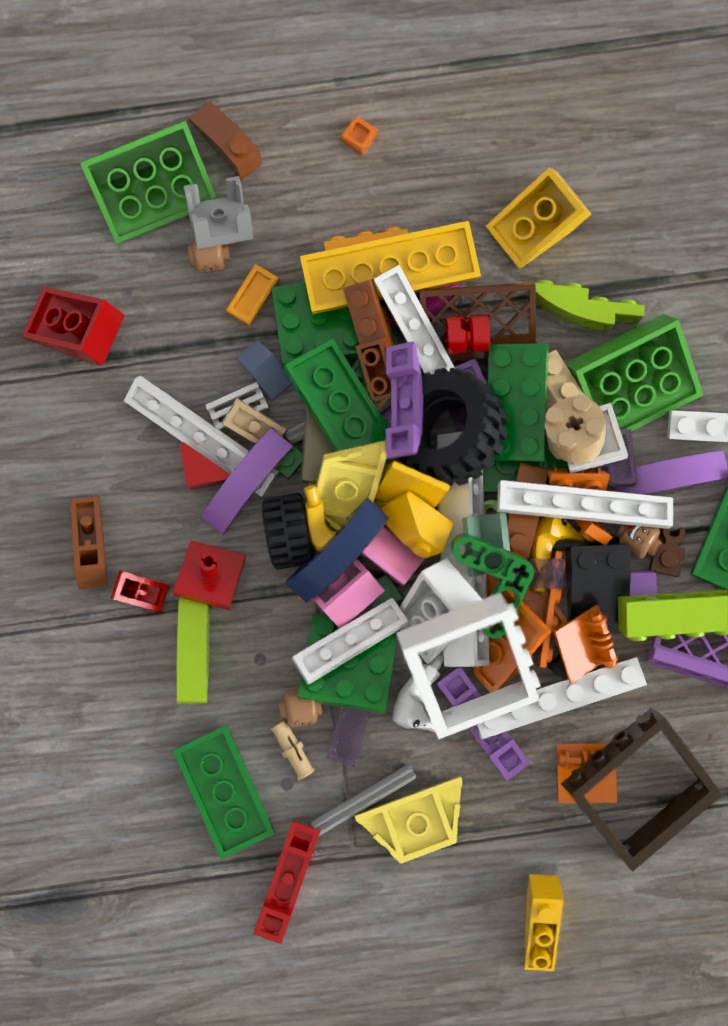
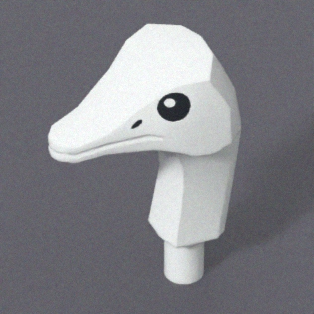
[392,653,444,733]

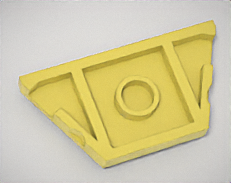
[316,441,386,531]
[355,775,463,864]

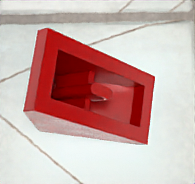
[180,442,230,490]
[110,570,170,613]

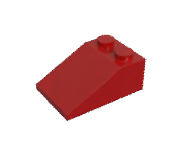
[22,287,125,366]

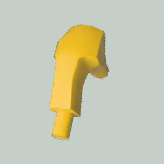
[304,485,337,553]
[530,516,584,593]

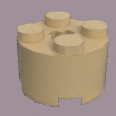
[544,394,606,465]

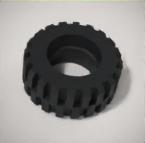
[389,368,508,487]

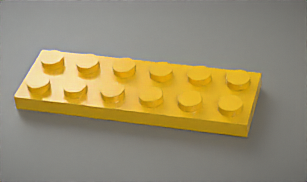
[300,221,481,314]

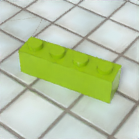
[618,590,728,641]

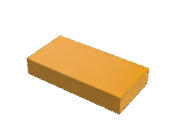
[226,264,280,327]

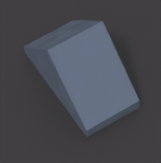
[236,340,292,401]

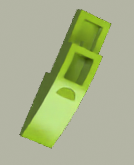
[535,280,645,332]

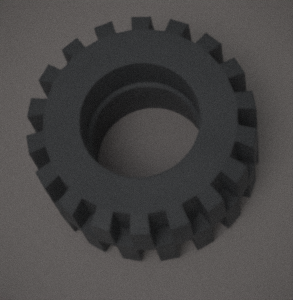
[262,492,313,570]

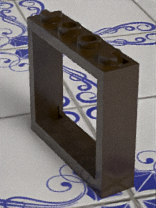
[561,708,723,872]

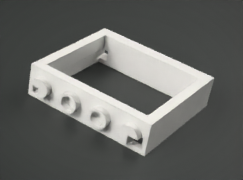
[397,593,540,739]

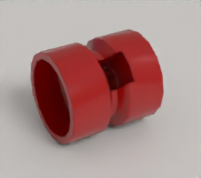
[445,314,490,354]

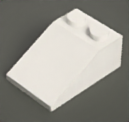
[399,558,482,664]

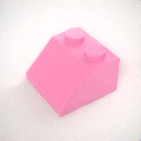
[360,525,425,587]
[313,558,385,628]

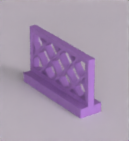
[645,632,728,688]

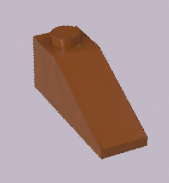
[189,101,262,180]
[506,462,548,558]
[70,496,108,589]

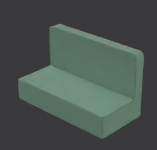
[462,513,510,577]

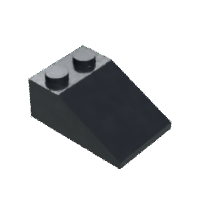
[565,545,631,634]

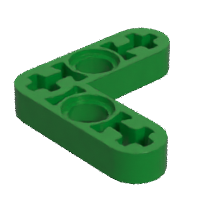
[451,533,534,639]

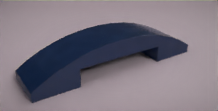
[285,497,389,603]

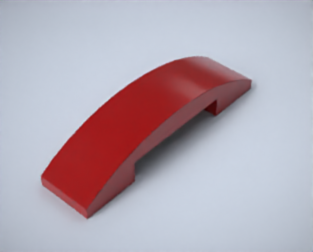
[253,820,321,944]

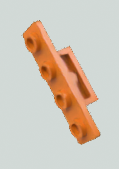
[518,551,565,668]

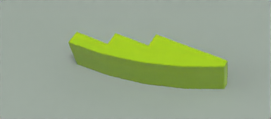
[177,598,210,704]

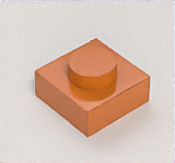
[574,520,612,545]

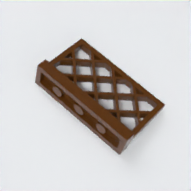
[419,282,537,360]

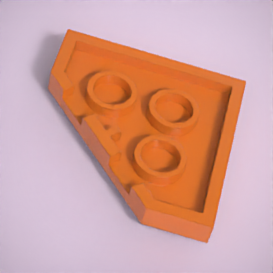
[473,574,551,693]

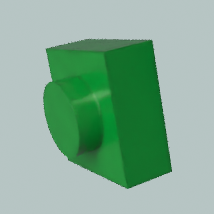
[276,447,302,480]
[371,574,402,608]

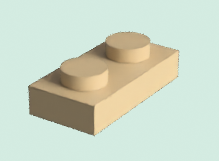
[222,398,286,444]

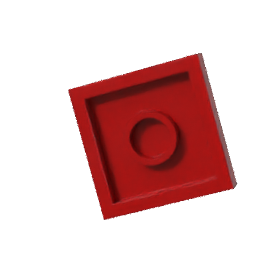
[173,541,246,610]

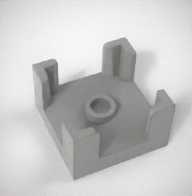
[183,176,253,249]

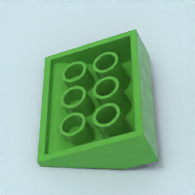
[80,120,217,244]
[565,314,703,436]

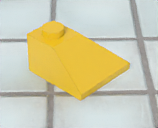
[377,491,453,559]

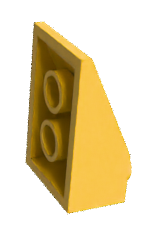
[486,167,591,269]
[374,461,450,508]

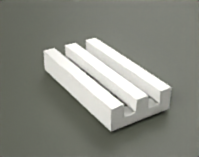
[206,382,269,431]

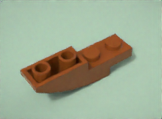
[343,279,395,402]

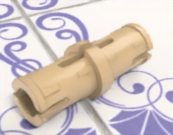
[270,719,315,780]

